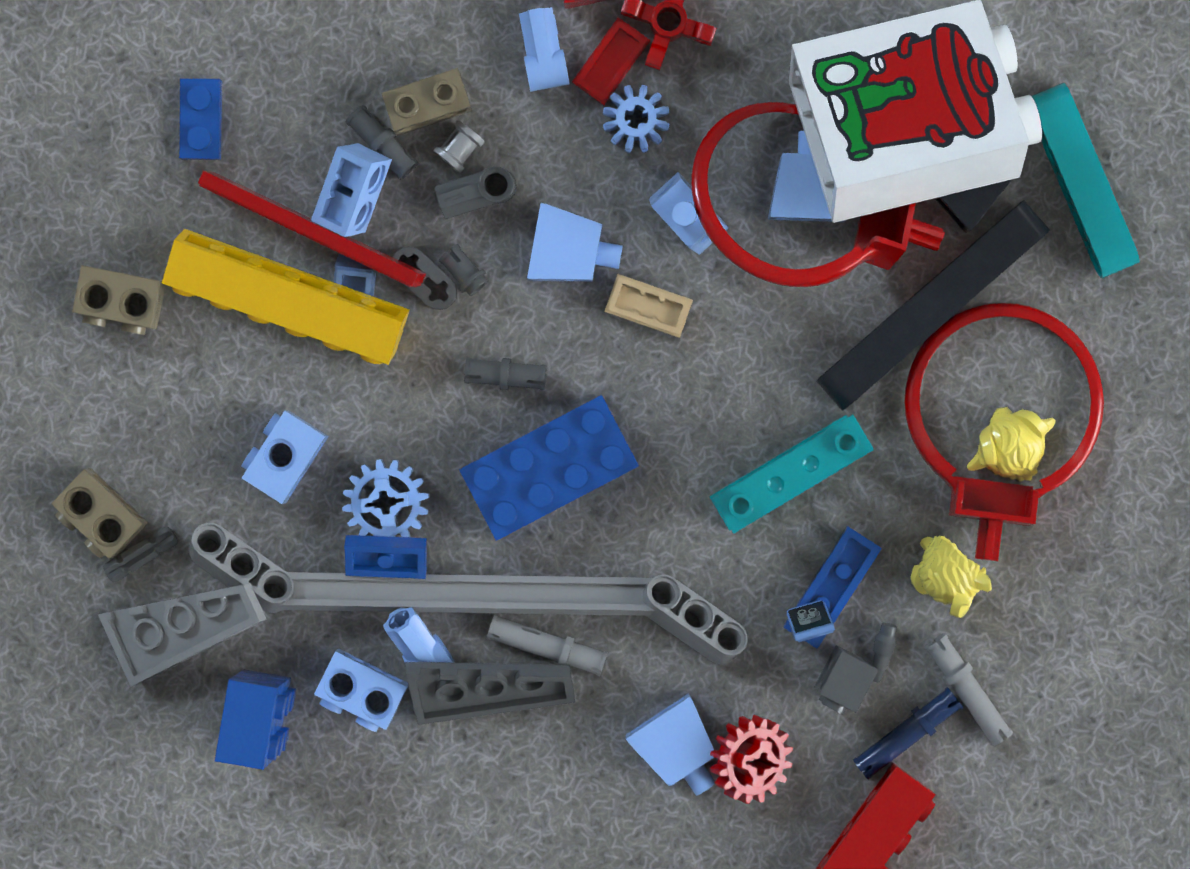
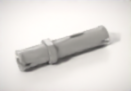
[486,615,608,677]
[924,633,1013,746]

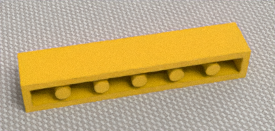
[162,229,410,365]

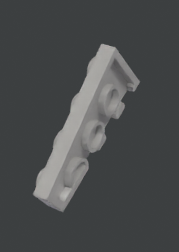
[98,583,267,687]

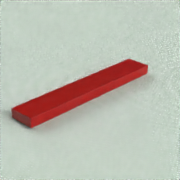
[198,170,426,287]

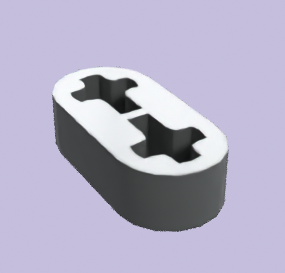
[393,246,457,310]

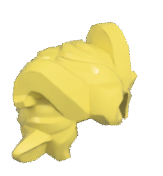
[967,407,1056,482]
[911,536,992,618]

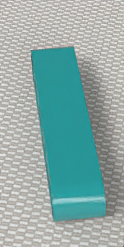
[1032,83,1140,278]

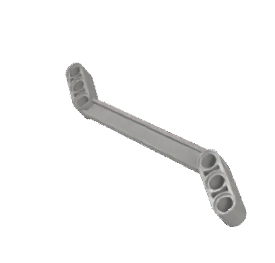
[189,523,748,665]

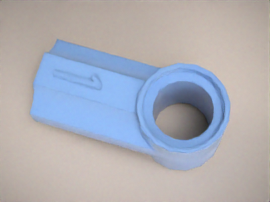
[519,7,570,92]
[383,607,455,663]

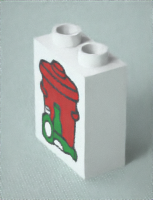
[789,0,1042,223]

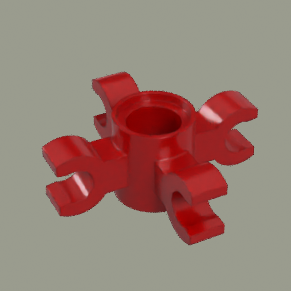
[621,0,717,71]

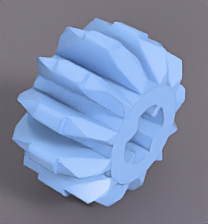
[603,85,670,153]

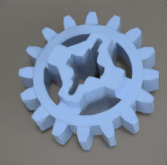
[342,459,429,537]

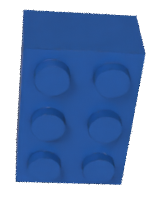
[215,669,296,770]

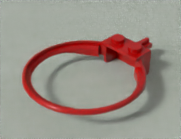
[691,102,945,287]
[904,303,1104,562]

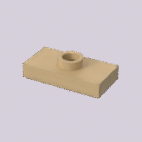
[604,274,693,338]

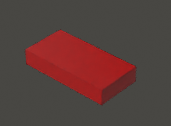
[572,17,651,106]

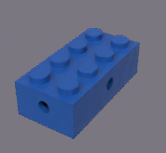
[459,395,639,541]

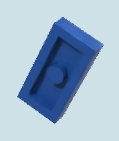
[179,78,222,160]
[344,535,427,579]

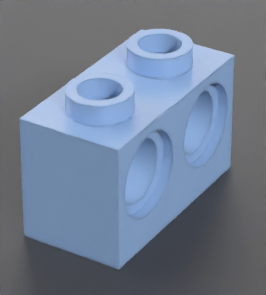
[311,143,392,237]
[314,649,409,732]

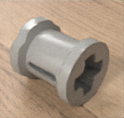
[433,120,485,173]

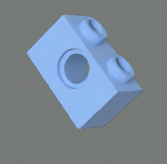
[241,410,329,504]

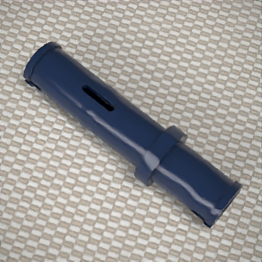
[853,687,963,780]

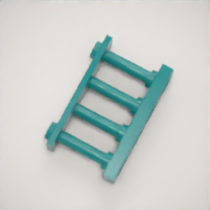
[709,414,874,534]

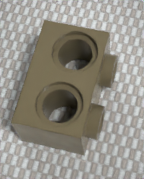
[381,68,472,136]
[72,265,166,335]
[51,468,148,559]

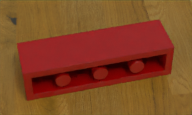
[815,762,936,869]

